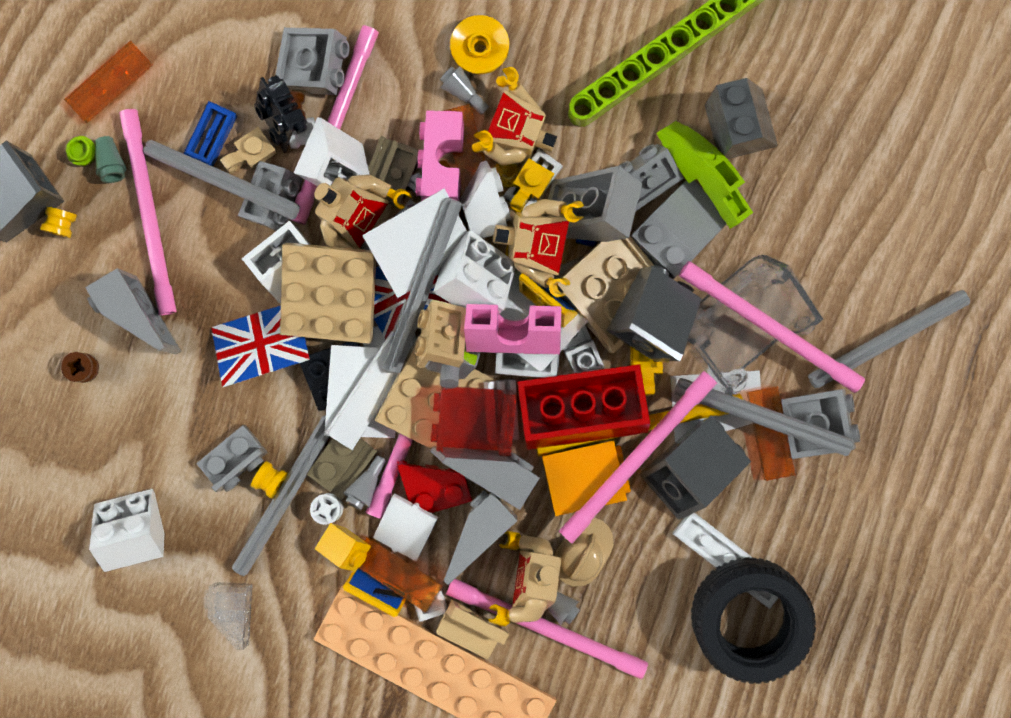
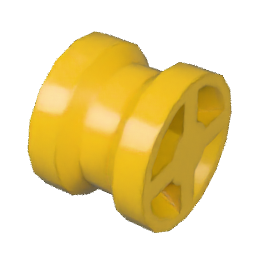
[40,207,77,238]
[251,461,288,499]

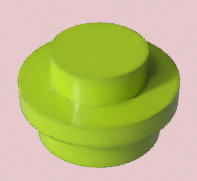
[66,136,96,166]

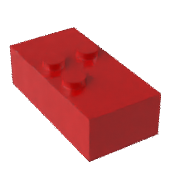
[517,364,650,450]

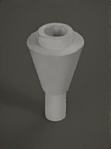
[440,66,489,115]
[343,455,387,510]
[548,592,580,626]

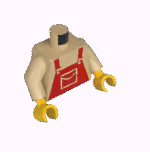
[472,67,558,165]
[314,174,412,249]
[493,199,584,297]
[488,530,561,627]

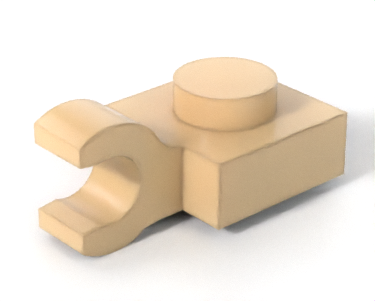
[220,127,277,174]

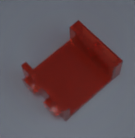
[430,385,516,456]

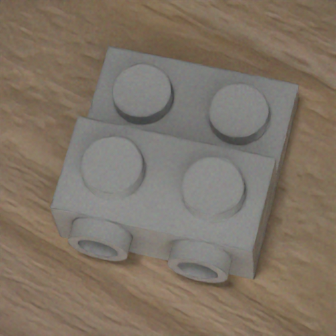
[276,27,350,95]
[781,389,860,459]

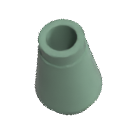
[95,136,126,183]

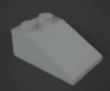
[548,166,643,242]
[631,180,726,279]
[85,268,181,354]
[430,446,540,510]
[444,490,518,585]

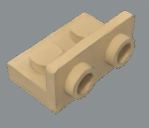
[414,299,466,368]

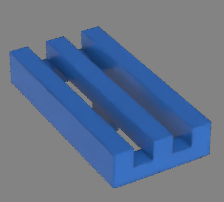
[183,101,238,166]

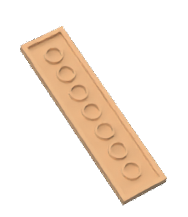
[313,584,557,718]

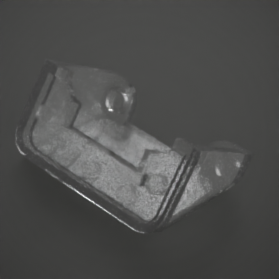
[686,255,823,396]

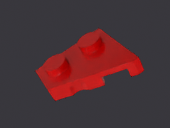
[397,460,472,513]

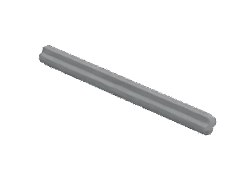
[143,140,300,220]
[384,198,462,373]
[808,290,970,388]
[675,378,854,456]
[232,415,330,576]

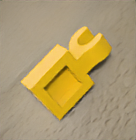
[509,158,554,212]
[630,346,663,396]

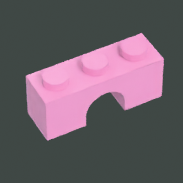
[416,111,464,202]
[464,304,561,354]

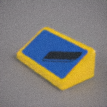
[519,273,578,328]
[343,566,409,618]

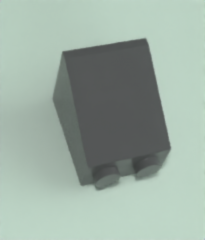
[705,78,778,159]
[0,140,65,243]
[606,265,702,362]
[639,415,751,520]

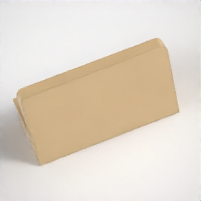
[436,600,509,659]

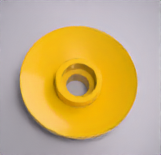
[450,15,509,74]

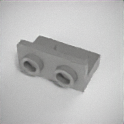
[618,144,684,211]
[238,161,302,231]
[196,425,268,492]

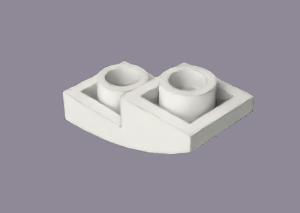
[563,325,605,373]

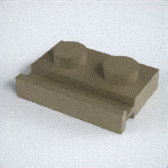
[368,136,418,207]
[306,438,378,500]

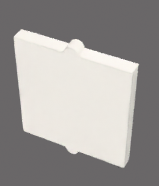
[373,493,438,561]

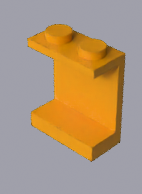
[542,440,631,516]

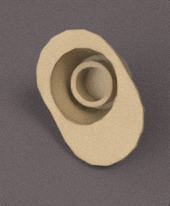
[554,518,614,587]

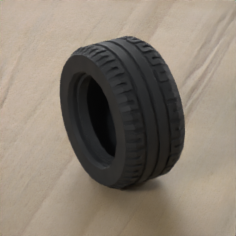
[691,557,816,684]

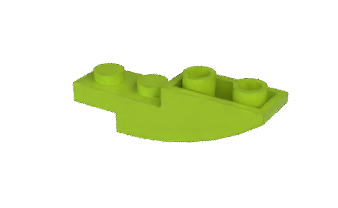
[656,121,753,229]

